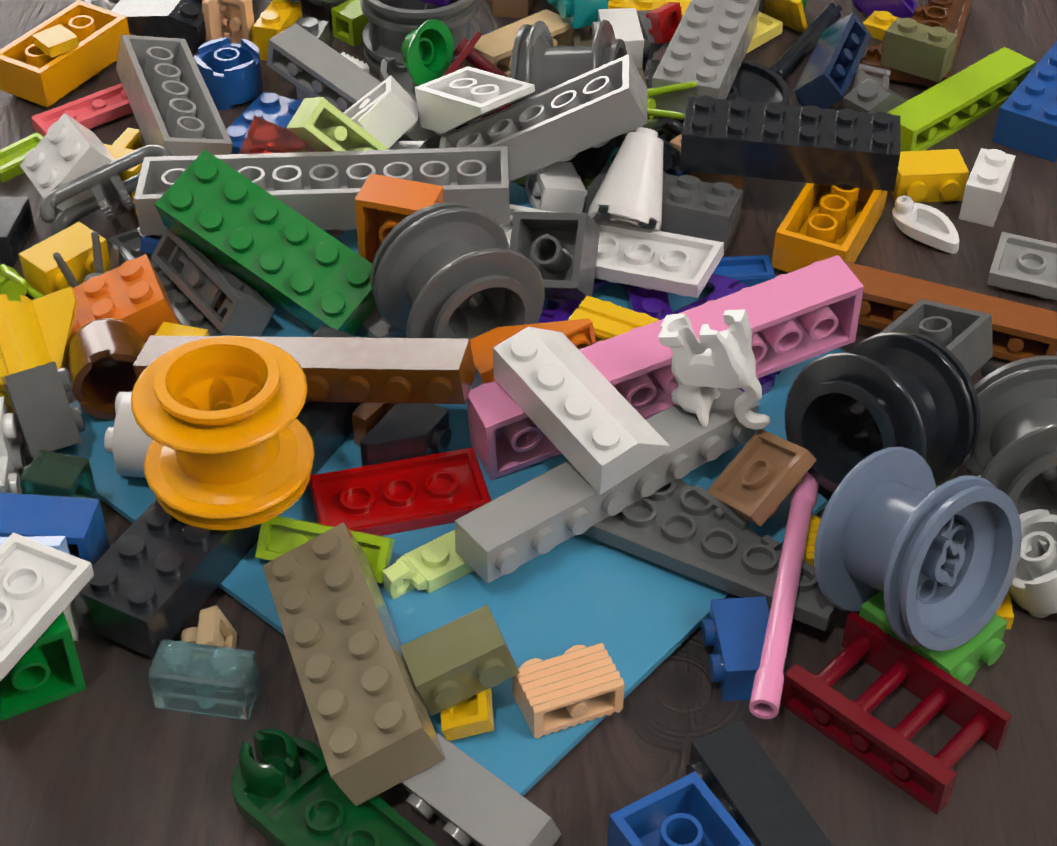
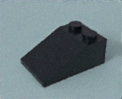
[111,0,206,56]

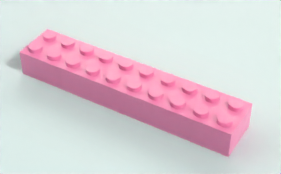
[466,255,864,480]

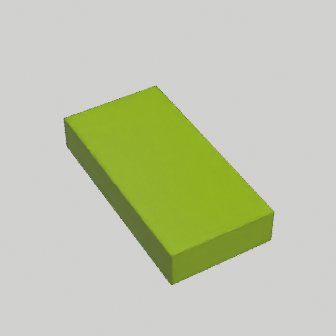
[0,132,44,183]

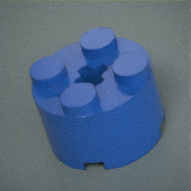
[194,38,263,110]

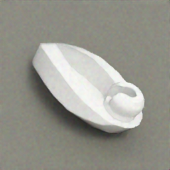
[892,196,959,254]

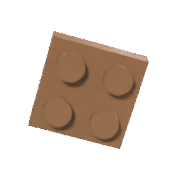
[707,429,817,527]

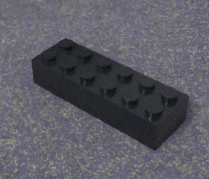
[679,95,900,191]

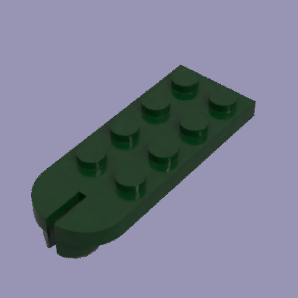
[231,728,438,846]

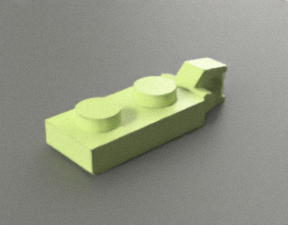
[382,530,474,600]

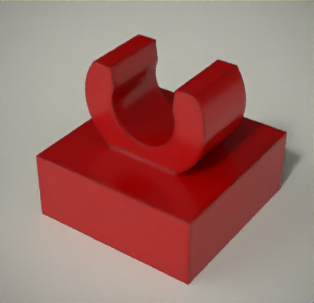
[646,2,682,44]

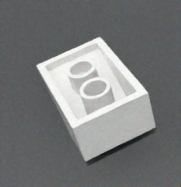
[415,66,535,135]

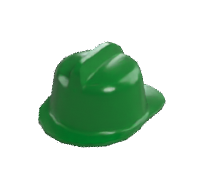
[402,19,454,87]

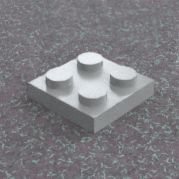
[987,232,1057,300]

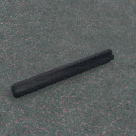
[769,3,842,79]

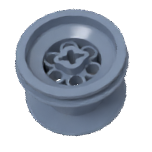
[814,447,1022,651]

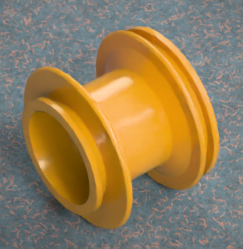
[131,336,315,530]

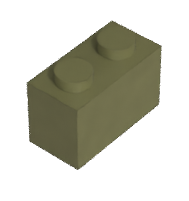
[880,17,958,83]
[400,604,520,715]

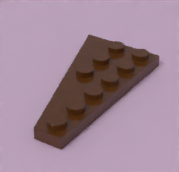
[855,0,973,88]

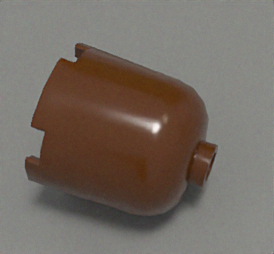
[68,318,145,420]

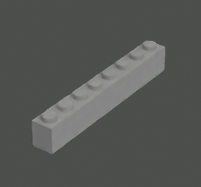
[455,388,759,584]

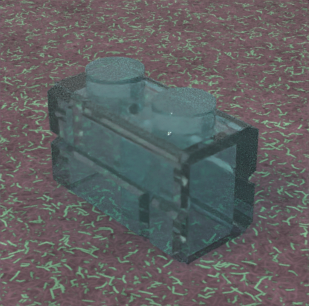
[148,639,260,720]

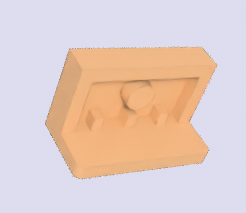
[202,0,254,44]

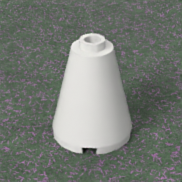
[588,127,664,231]

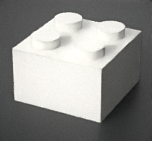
[20,113,115,211]

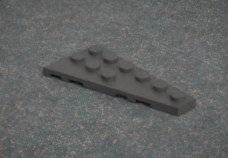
[582,479,838,631]

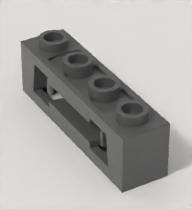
[151,228,275,337]

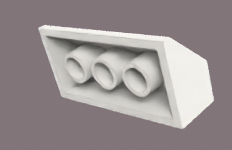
[493,327,670,495]

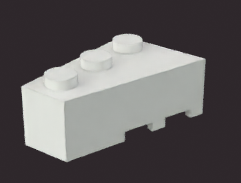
[312,76,418,152]

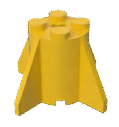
[0,286,78,413]

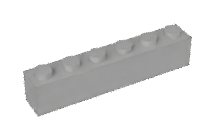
[266,24,443,149]

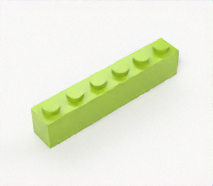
[887,47,1036,152]

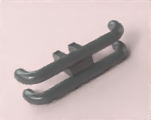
[39,144,173,235]

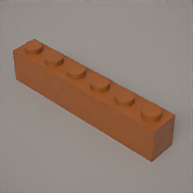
[844,261,1057,362]

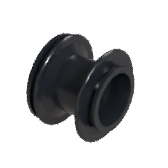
[785,332,980,501]

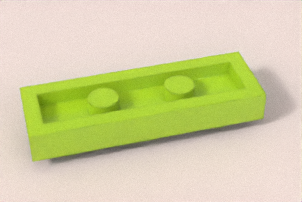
[255,516,395,583]

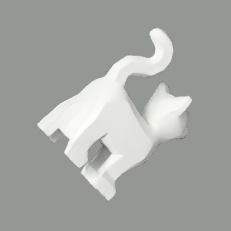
[658,309,771,430]

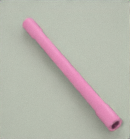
[749,472,819,719]

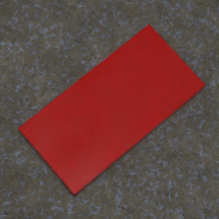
[308,447,491,536]

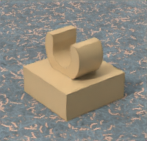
[180,605,237,673]

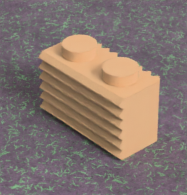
[512,643,625,739]

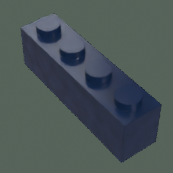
[793,12,872,109]

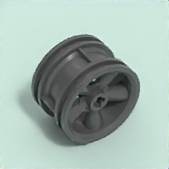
[360,0,480,75]

